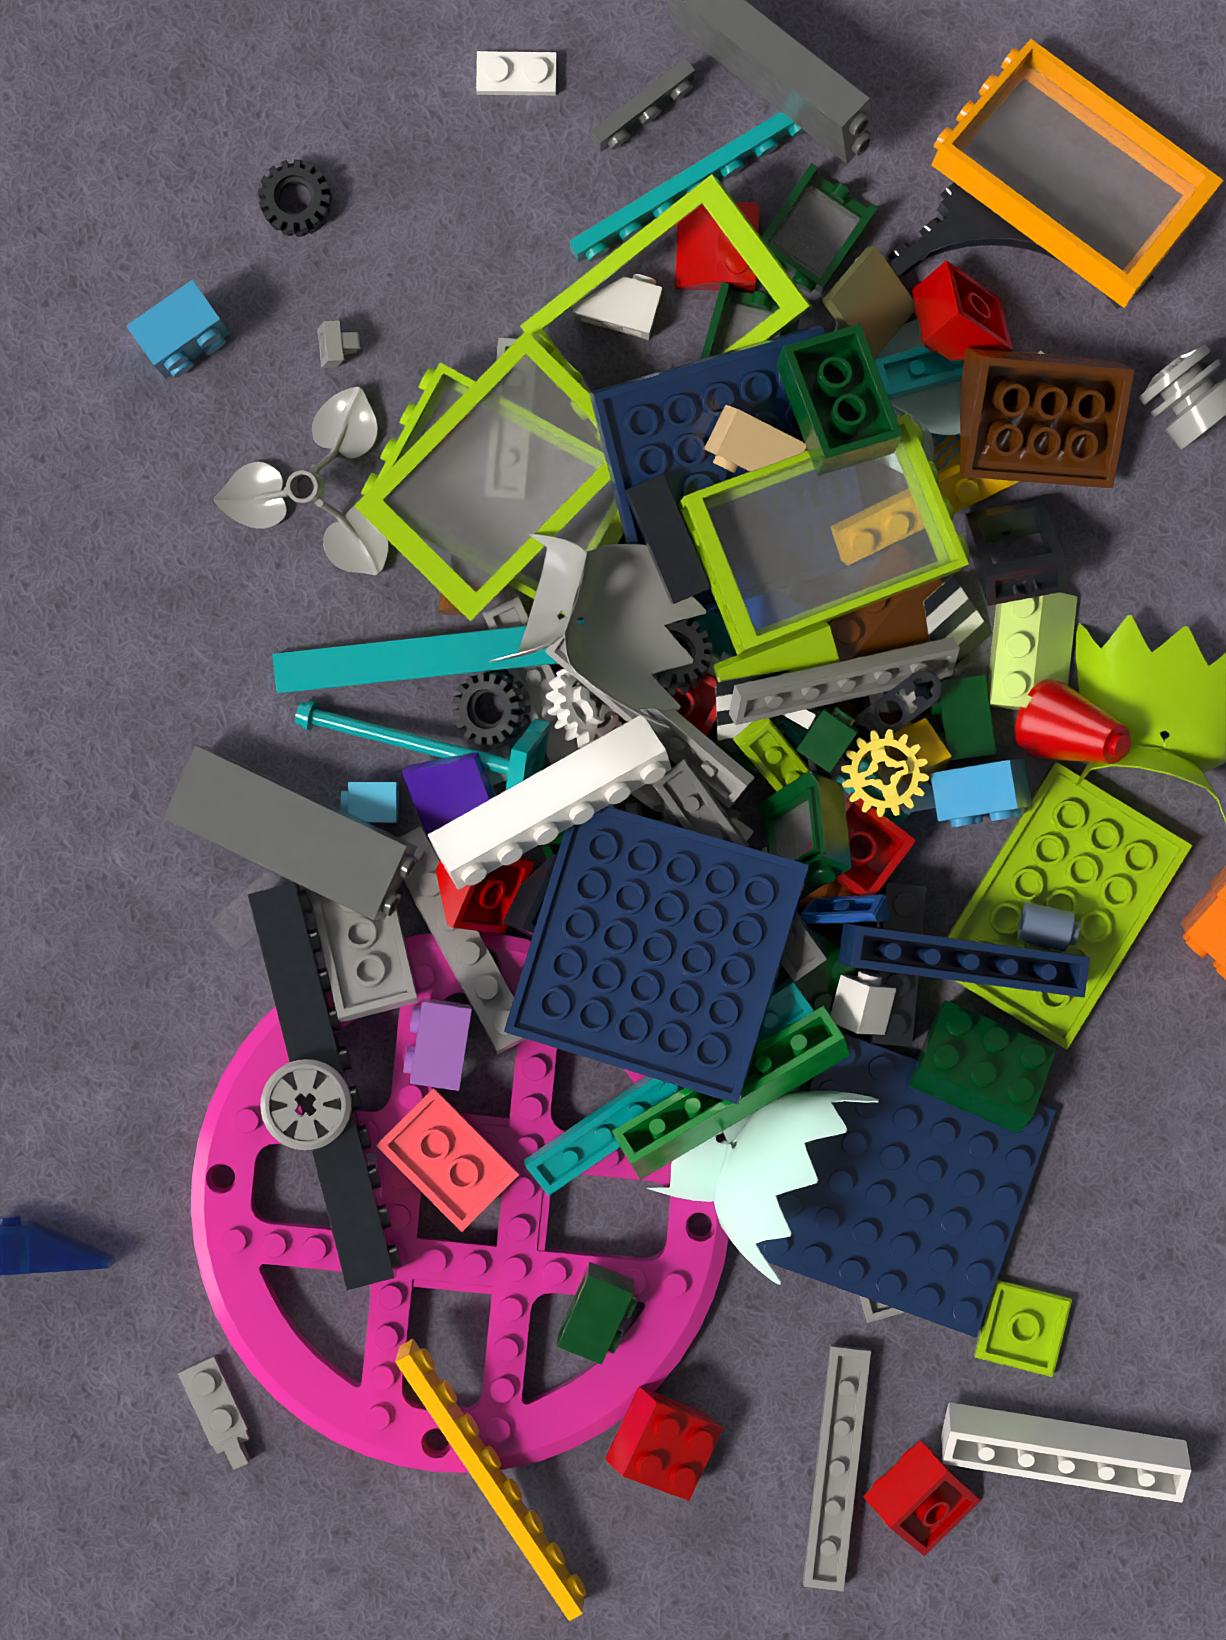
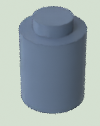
[1017,902,1080,951]

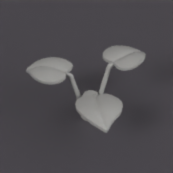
[214,387,389,575]

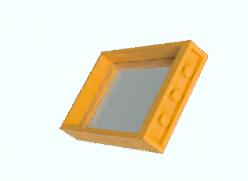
[931,38,1224,308]

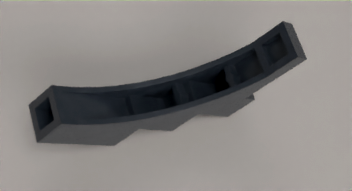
[888,182,1155,309]

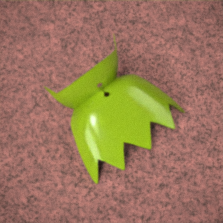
[1076,615,1226,822]

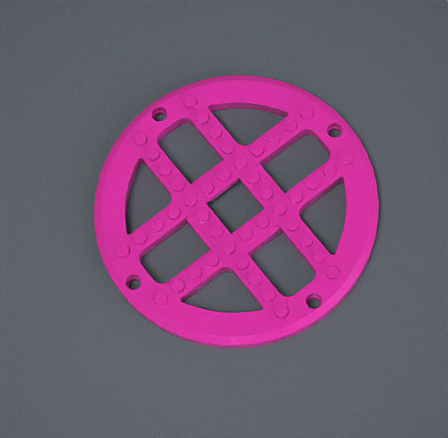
[191,932,729,1473]

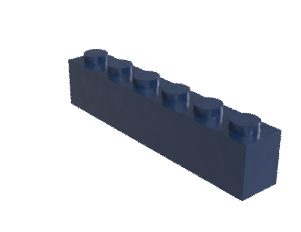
[838,923,1090,998]

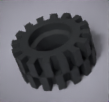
[258,159,332,237]
[652,618,713,695]
[452,670,531,745]

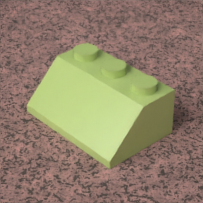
[987,592,1077,710]

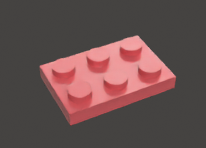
[376,1087,520,1232]

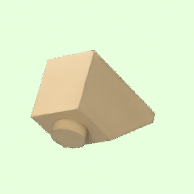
[704,405,806,473]

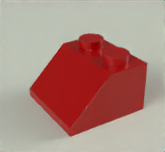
[675,202,759,292]
[912,260,1013,361]
[806,792,916,896]
[436,855,535,934]
[863,1440,981,1556]

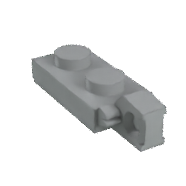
[178,1355,251,1470]

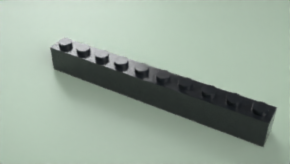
[247,882,402,1290]

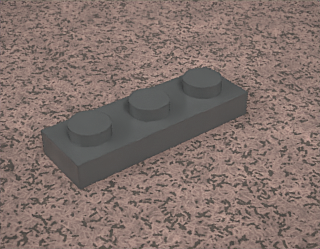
[591,57,695,152]

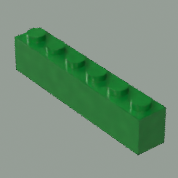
[612,1006,850,1180]

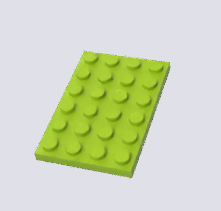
[947,762,1192,1050]

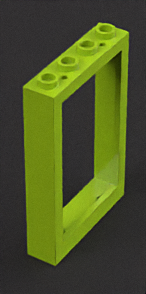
[520,174,813,448]

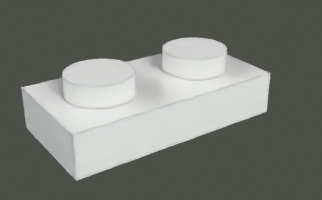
[476,51,556,96]

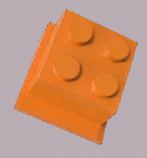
[1181,865,1226,980]

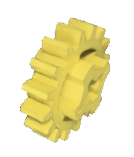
[841,729,930,817]

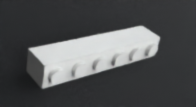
[428,716,672,890]
[941,1402,1191,1503]

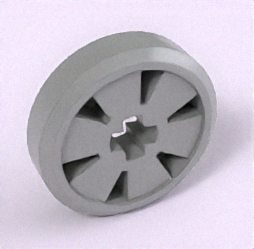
[260,1059,352,1150]

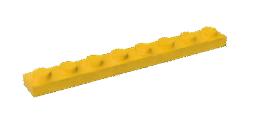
[395,1339,586,1621]

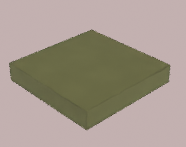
[822,246,916,359]

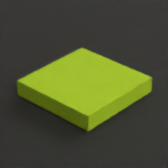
[974,1279,1072,1377]

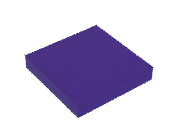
[402,752,495,842]

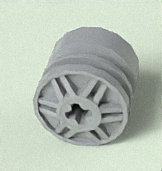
[1138,343,1226,450]

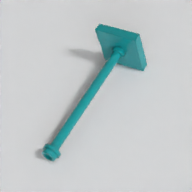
[295,700,551,790]

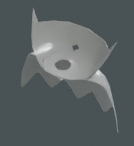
[489,533,706,728]

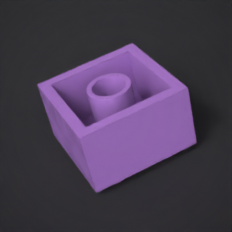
[403,998,472,1091]

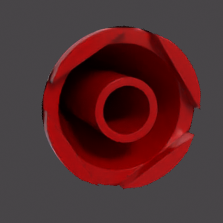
[1015,679,1131,764]

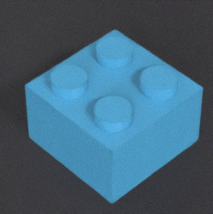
[126,279,230,379]
[930,759,1033,828]

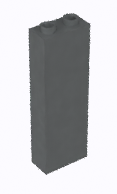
[666,0,874,164]
[163,745,418,920]

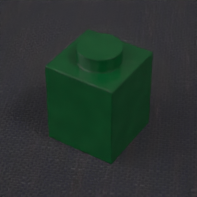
[796,706,860,773]

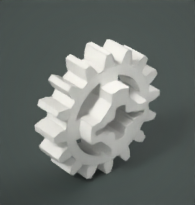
[546,668,622,748]

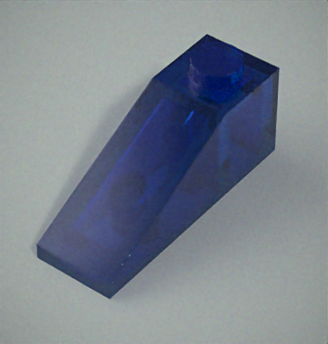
[0,1215,115,1276]

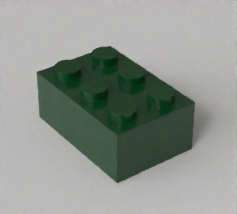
[776,324,903,476]
[908,1000,1056,1134]

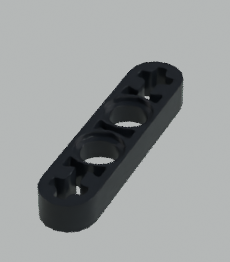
[808,670,942,779]

